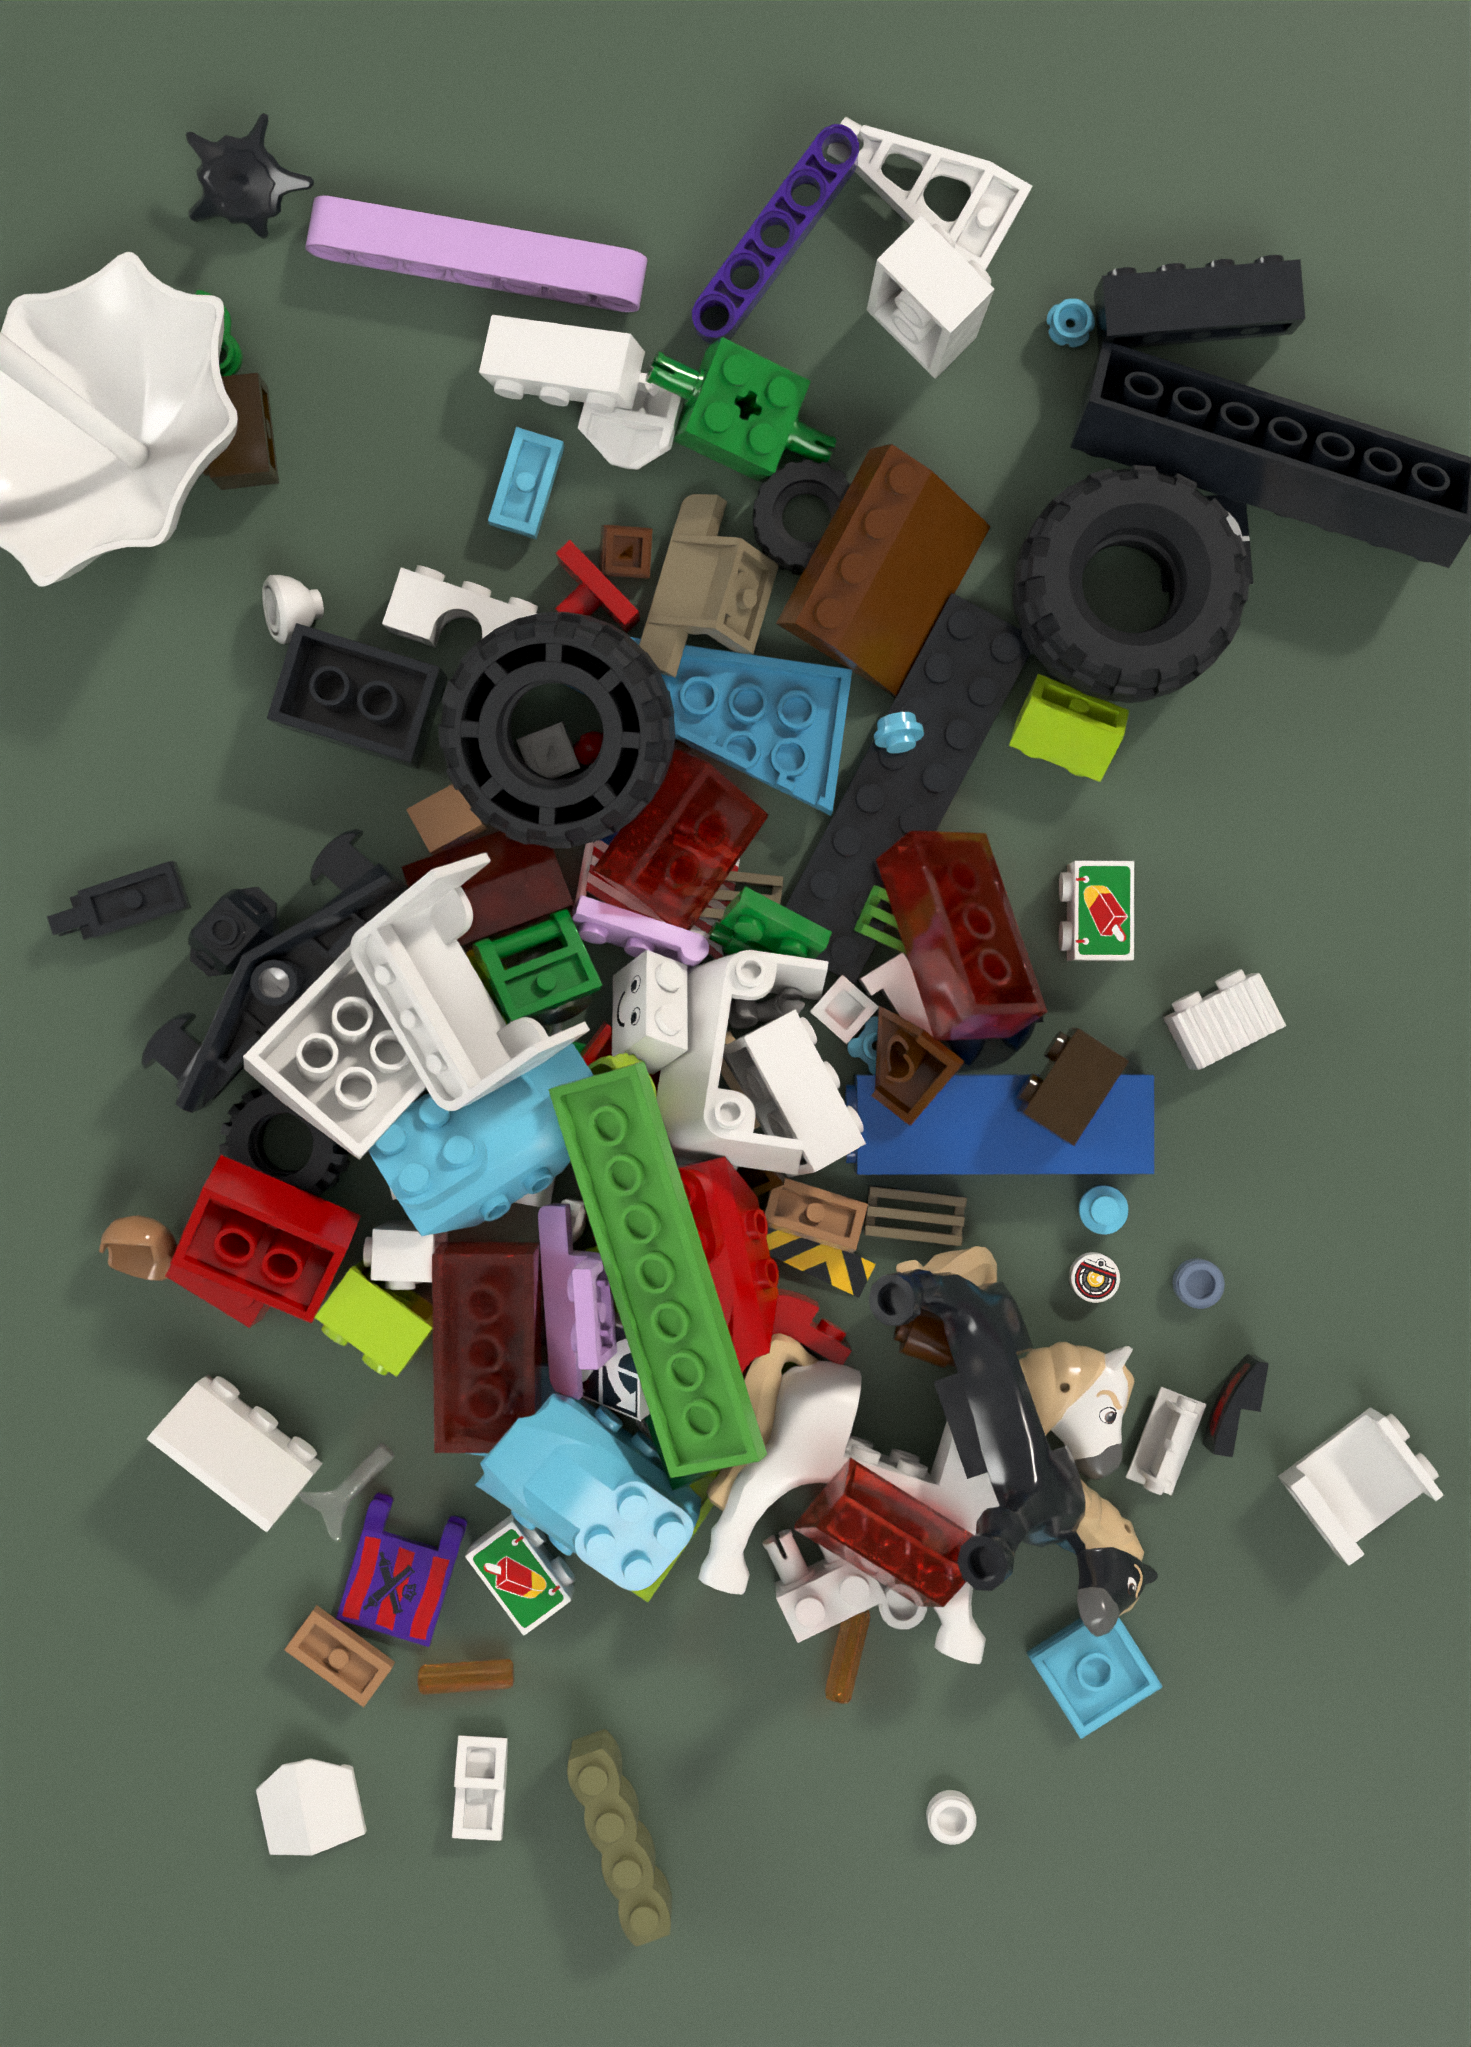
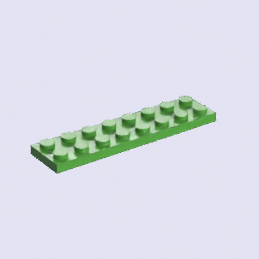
[548,1061,767,1478]

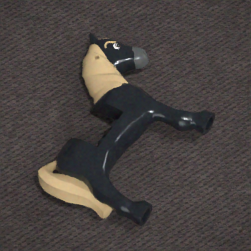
[869,1246,1158,1637]

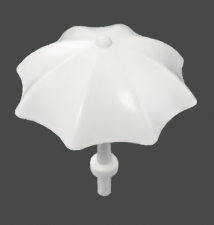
[0,252,238,587]

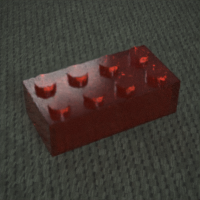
[876,831,1047,1041]
[432,1242,542,1453]

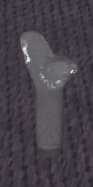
[300,1443,395,1542]

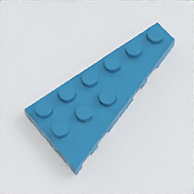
[564,637,852,816]

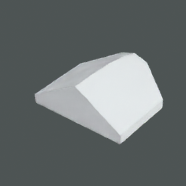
[578,372,684,470]
[256,1758,367,1856]

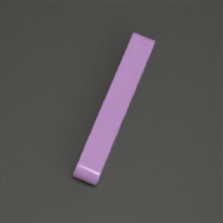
[306,196,647,312]

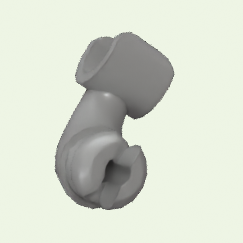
[729,987,805,1029]

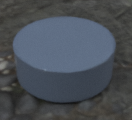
[1172,1258,1225,1309]

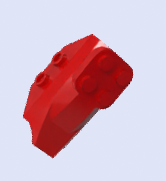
[677,1156,779,1372]

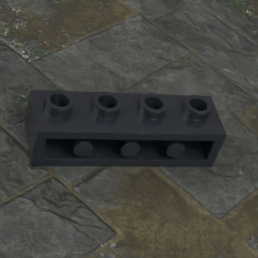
[1094,255,1306,350]

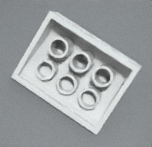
[243,946,426,1160]

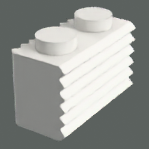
[1163,969,1286,1070]

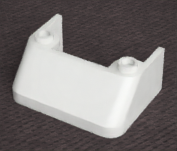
[350,853,590,1111]
[657,950,828,1175]

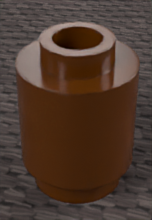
[893,1308,957,1368]

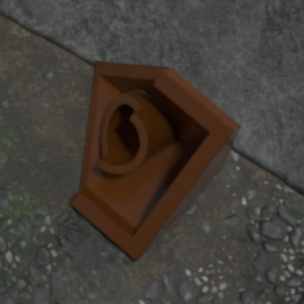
[871,1005,964,1126]

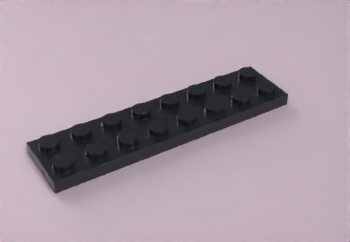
[785,593,1030,984]

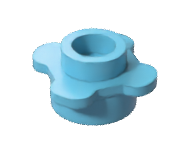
[847,1017,878,1075]

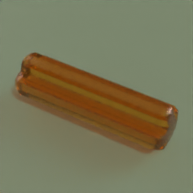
[825,1610,871,1704]
[418,1659,515,1695]

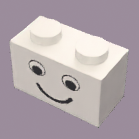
[612,950,688,1075]

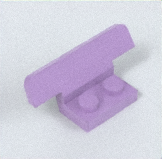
[538,1203,617,1400]

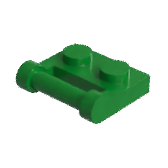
[472,909,603,1024]

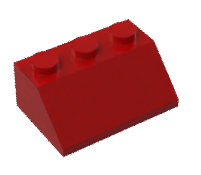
[170,1155,361,1324]

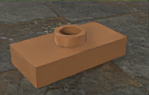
[763,1178,868,1253]
[284,1605,395,1708]

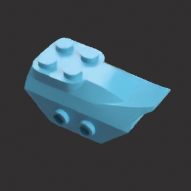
[368,1043,593,1236]
[475,1393,701,1591]

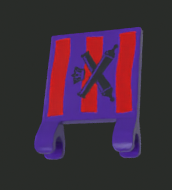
[336,1493,468,1647]

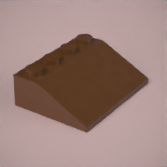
[776,444,991,698]

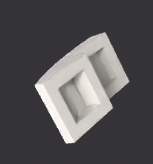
[452,1735,508,1841]

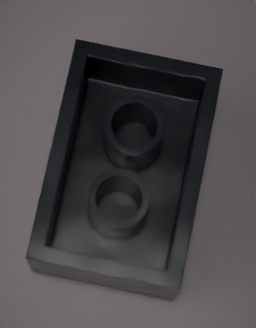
[267,623,447,770]

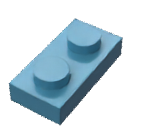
[488,427,565,540]

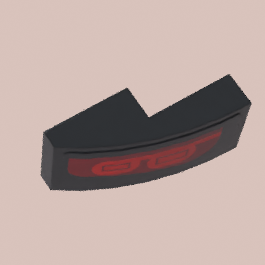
[1202,1354,1269,1457]

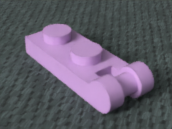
[570,895,709,969]

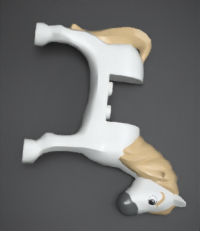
[698,1333,1135,1664]

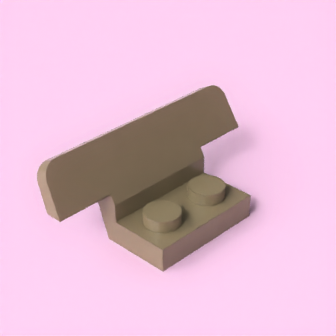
[639,494,779,678]

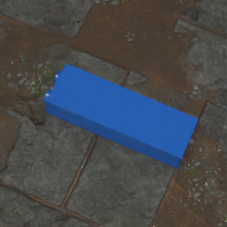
[845,1074,1154,1175]

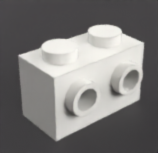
[363,1220,448,1290]

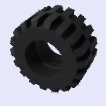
[219,1085,351,1196]

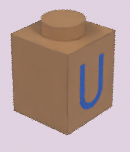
[406,784,488,857]

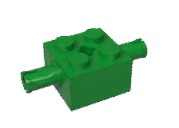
[645,337,836,481]

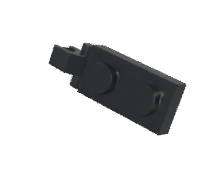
[47,861,191,940]

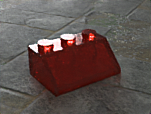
[592,749,769,931]
[401,831,574,949]
[794,1457,974,1607]

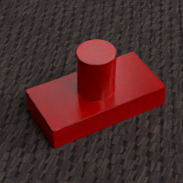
[555,540,640,634]

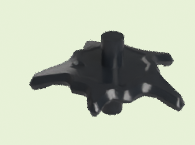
[186,113,314,239]

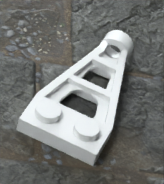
[827,117,1032,270]

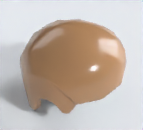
[99,1215,177,1281]

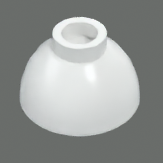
[262,575,324,644]

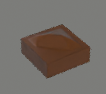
[599,525,653,579]

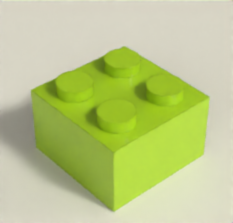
[314,1260,445,1377]

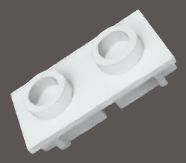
[1125,1386,1207,1495]

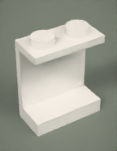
[1278,1407,1444,1566]

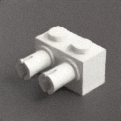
[762,1508,887,1643]

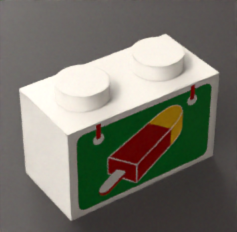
[1059,861,1134,961]
[465,1514,575,1636]

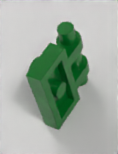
[707,886,832,959]

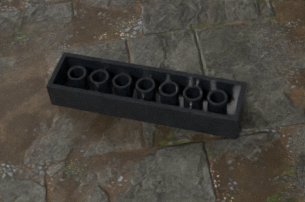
[1070,340,1471,568]

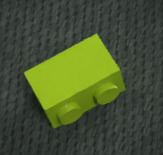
[1009,674,1129,782]

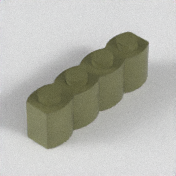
[567,1729,672,1947]

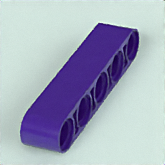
[692,124,859,344]

